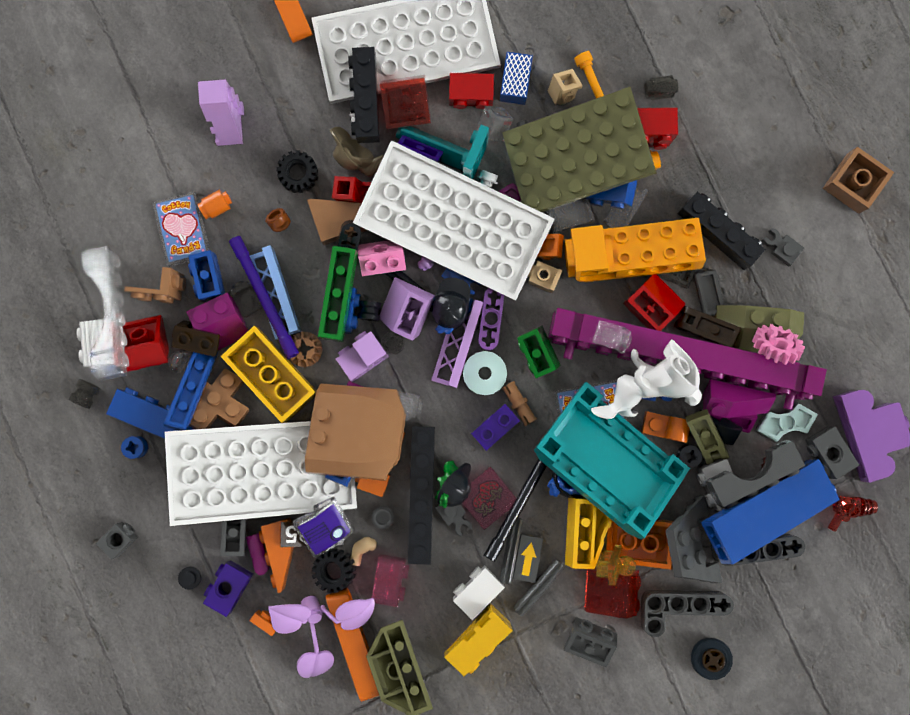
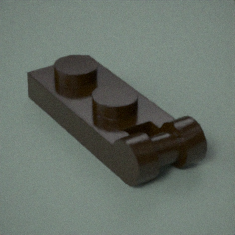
[674,306,742,348]

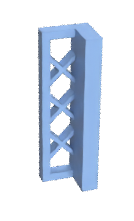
[250,245,301,340]

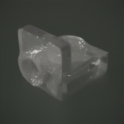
[592,320,632,354]

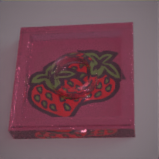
[463,467,516,530]

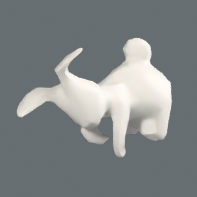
[591,339,702,419]

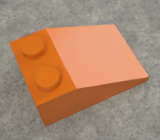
[606,519,674,570]

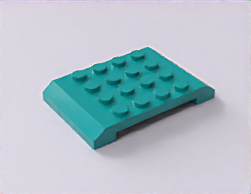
[534,382,690,539]

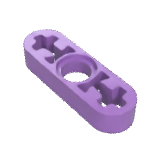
[478,288,504,351]

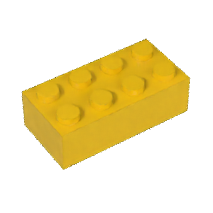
[221,326,317,423]

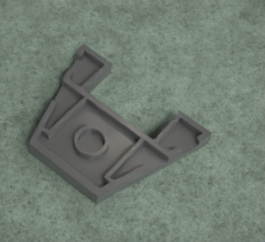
[666,496,722,583]

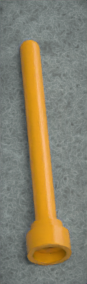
[574,51,604,99]

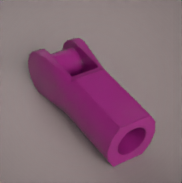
[246,533,270,575]

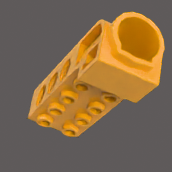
[564,218,706,282]

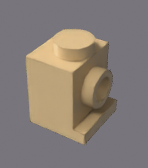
[548,69,583,105]
[528,261,563,293]

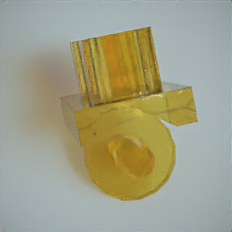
[596,545,636,586]

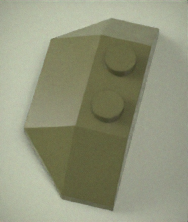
[715,305,804,353]
[366,619,433,715]

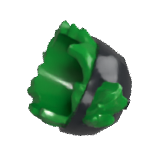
[435,460,471,508]

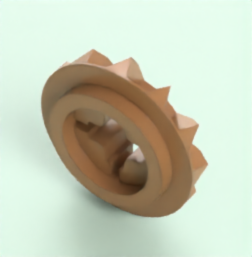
[290,332,322,367]

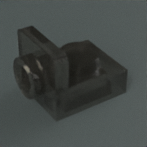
[228,281,263,318]

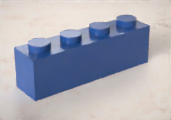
[106,387,195,439]

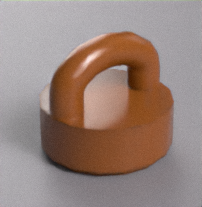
[265,208,291,232]

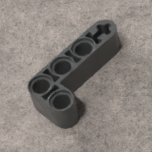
[710,534,805,566]
[641,590,734,637]

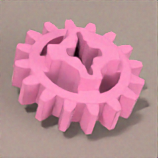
[752,324,805,365]

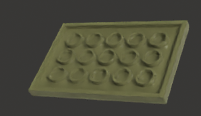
[502,87,657,212]

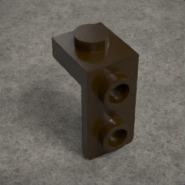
[172,320,220,357]

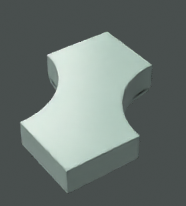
[755,403,818,442]

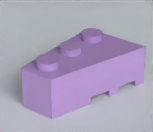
[198,79,244,146]

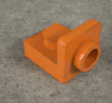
[537,234,564,260]
[250,610,276,636]

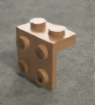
[124,267,186,304]

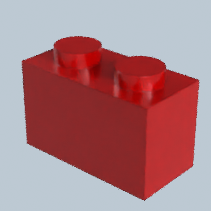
[449,73,494,109]

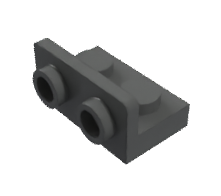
[564,617,617,667]

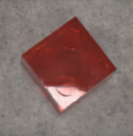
[380,75,431,129]

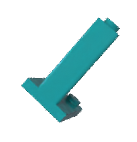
[396,124,489,179]

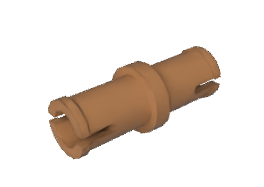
[502,381,537,426]

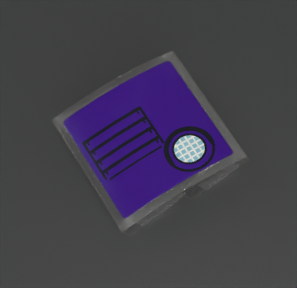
[293,497,354,558]

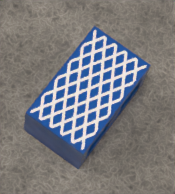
[500,52,533,105]

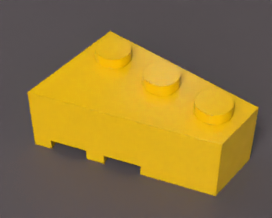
[565,497,612,569]
[444,603,513,676]

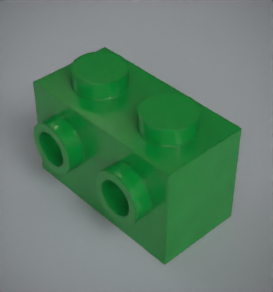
[517,325,561,378]

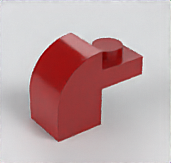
[332,176,372,203]

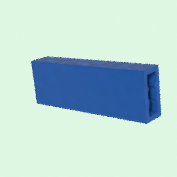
[701,459,840,565]

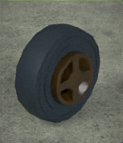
[691,638,733,680]

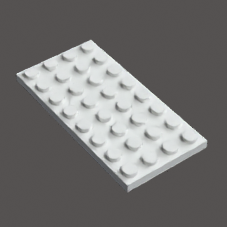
[311,0,501,104]
[353,140,555,301]
[165,421,357,526]

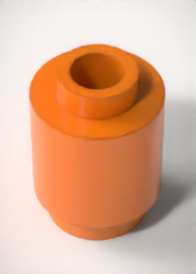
[197,189,233,220]

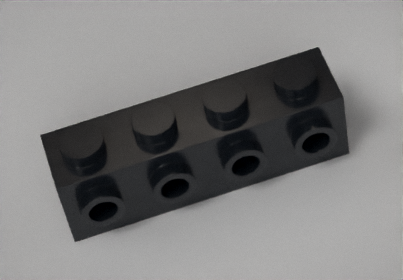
[348,47,380,143]
[677,191,766,270]

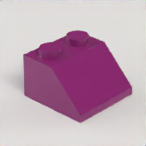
[186,293,249,351]

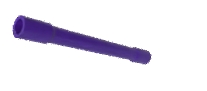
[229,236,299,359]

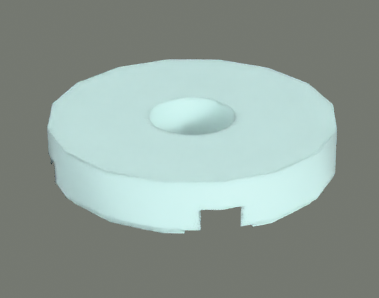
[463,351,507,395]

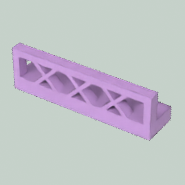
[431,300,483,389]

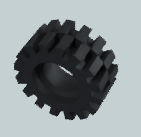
[276,150,318,193]
[312,549,356,593]

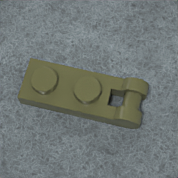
[685,409,730,465]

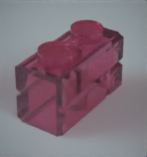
[371,554,409,607]

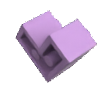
[336,331,389,382]

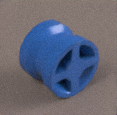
[121,436,149,459]

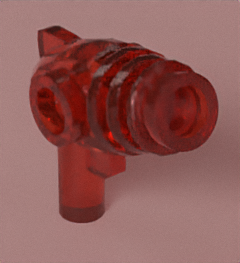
[828,496,878,532]

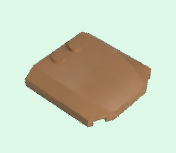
[305,384,406,481]

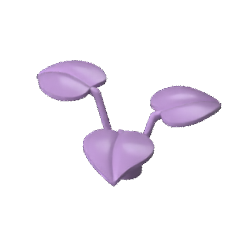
[268,596,375,678]

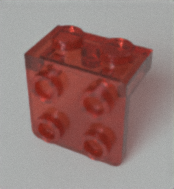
[584,567,641,619]

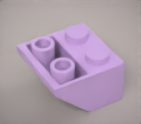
[379,277,435,341]

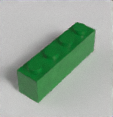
[318,246,358,342]

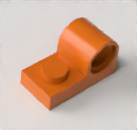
[641,411,690,443]

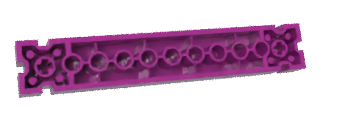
[548,308,827,410]

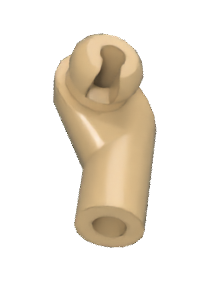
[350,537,377,566]

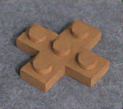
[189,368,249,430]

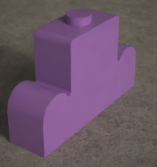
[833,390,910,483]

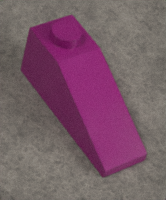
[703,379,776,418]

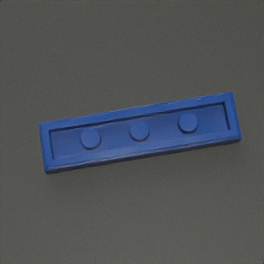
[163,352,218,431]

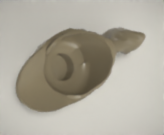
[330,127,384,176]

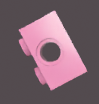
[358,240,406,276]

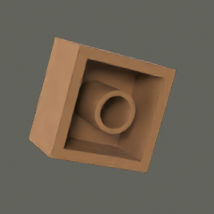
[822,147,894,214]

